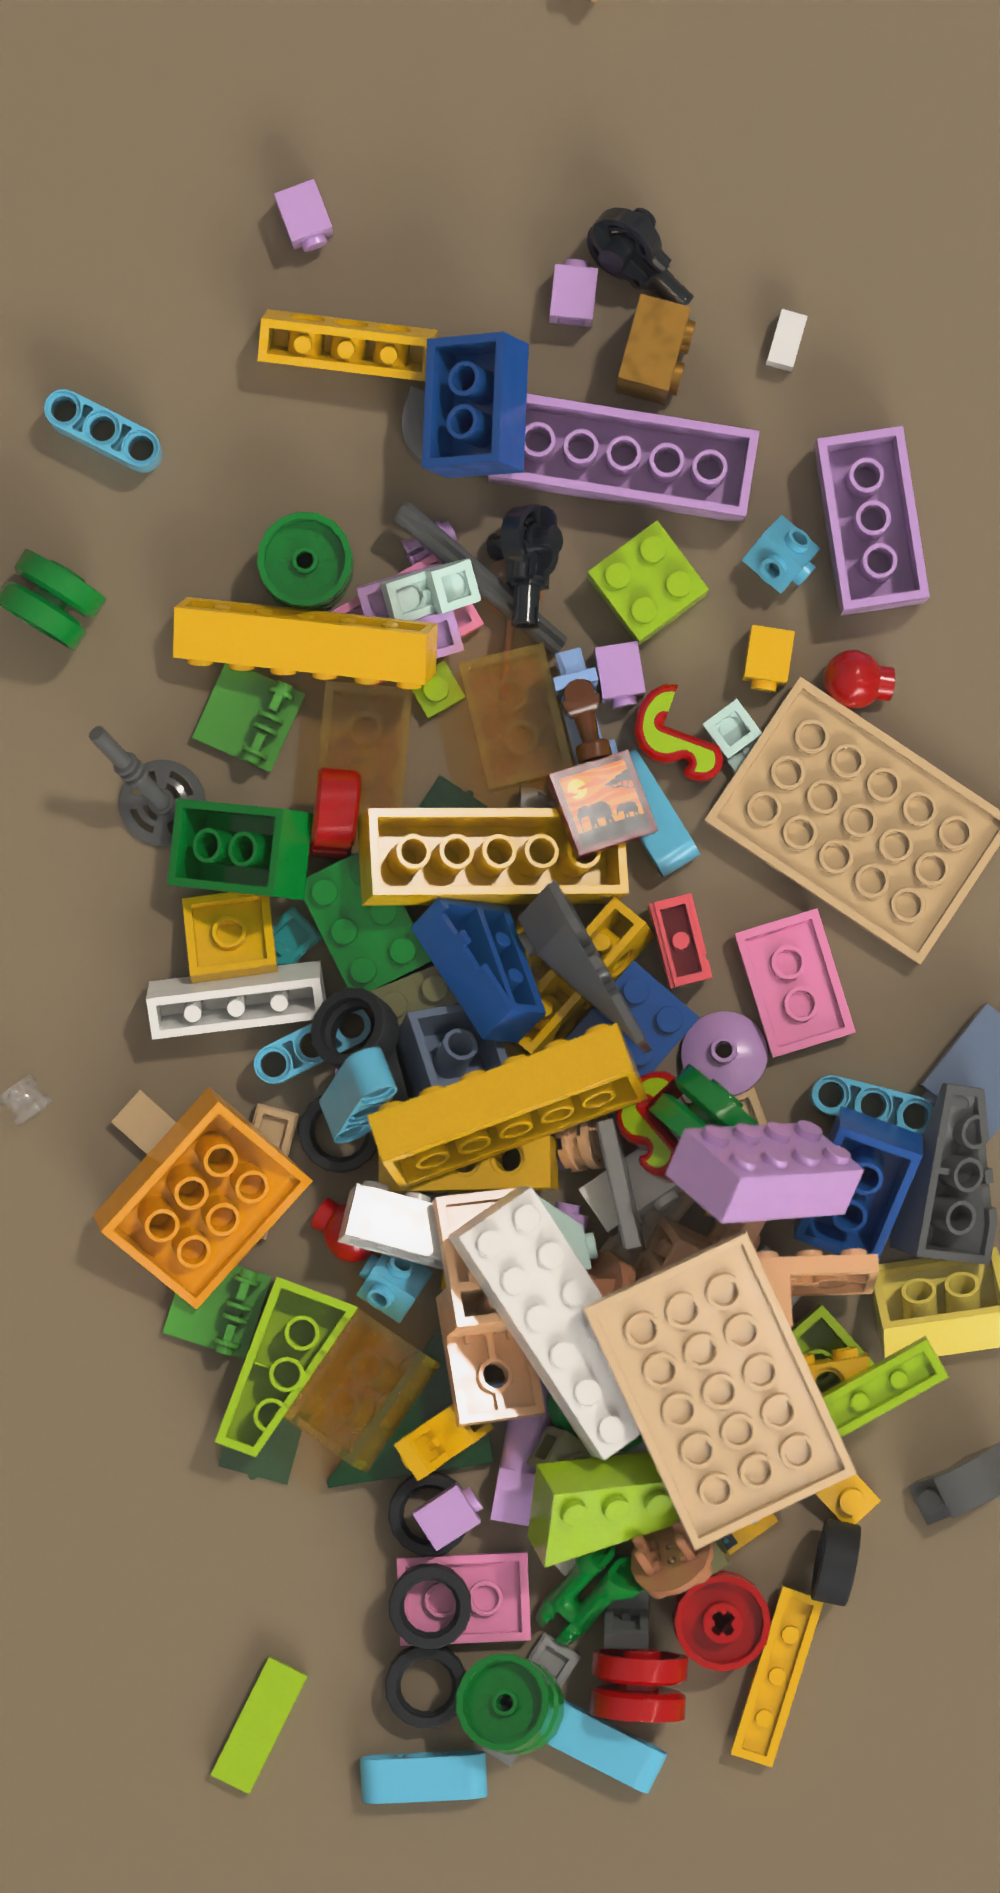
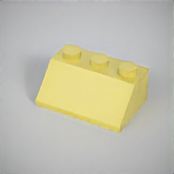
[872,1247,1000,1358]

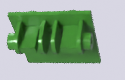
[192,663,306,773]
[162,1265,272,1359]

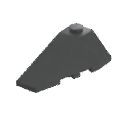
[518,880,652,1054]
[890,1083,998,1265]

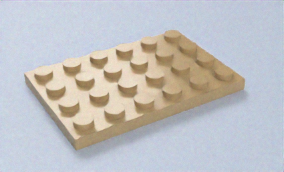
[704,677,1000,965]
[582,1230,857,1550]

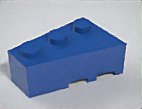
[410,898,546,1043]

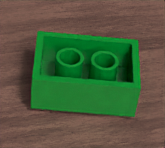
[167,798,313,900]
[304,852,432,991]

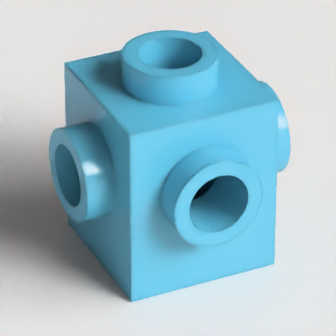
[742,515,821,594]
[356,1254,433,1324]

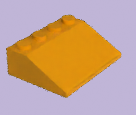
[93,1087,313,1310]

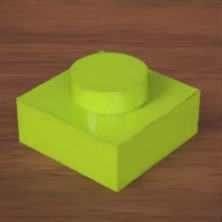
[411,660,466,720]

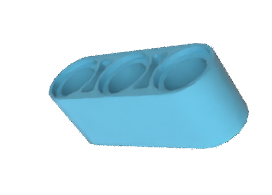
[44,389,163,473]
[629,749,700,878]
[254,1009,372,1084]
[319,1047,397,1144]
[809,1075,934,1135]
[547,1699,668,1794]
[359,1750,488,1804]

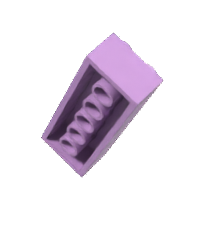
[488,394,760,523]

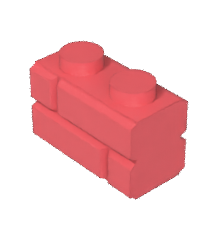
[647,893,713,990]

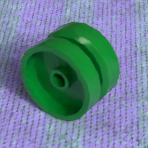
[257,511,354,611]
[0,549,107,651]
[648,1063,759,1138]
[456,1654,564,1755]

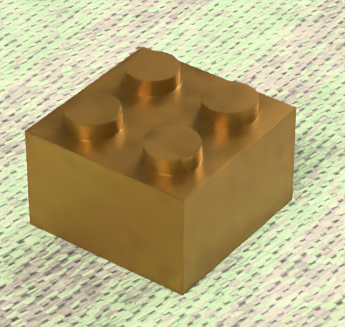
[615,293,696,405]

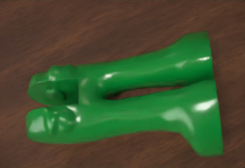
[535,1545,644,1646]

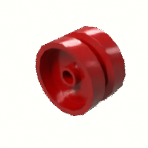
[672,1569,771,1672]
[590,1648,688,1723]

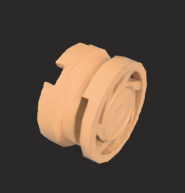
[555,1115,609,1173]

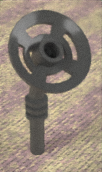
[89,726,206,846]

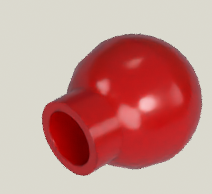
[823,650,895,709]
[310,1198,375,1263]

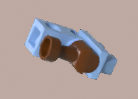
[552,647,618,766]

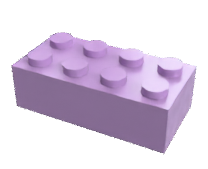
[813,426,930,616]
[665,1120,864,1224]

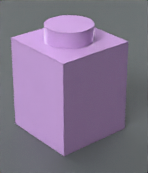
[274,179,334,252]
[549,259,598,327]
[594,641,646,709]
[412,1482,483,1551]

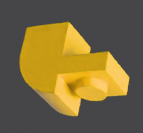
[394,1403,494,1481]

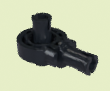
[587,207,694,306]
[486,504,563,630]

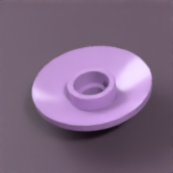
[681,1011,768,1096]

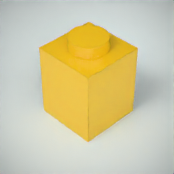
[742,625,795,692]

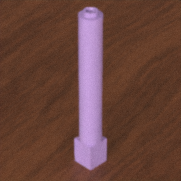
[490,1201,588,1526]

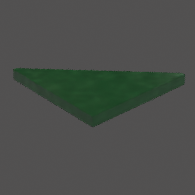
[327,1327,494,1488]

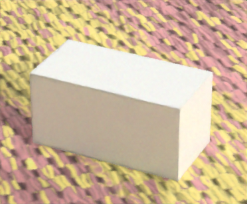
[766,309,808,372]

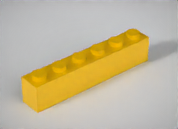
[173,597,438,689]

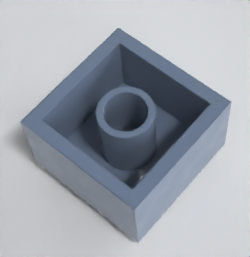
[397,1004,508,1097]

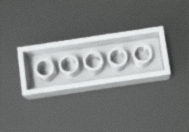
[447,1186,640,1460]

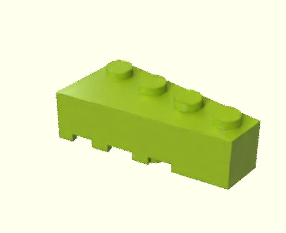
[215,1276,358,1457]
[527,1451,680,1567]

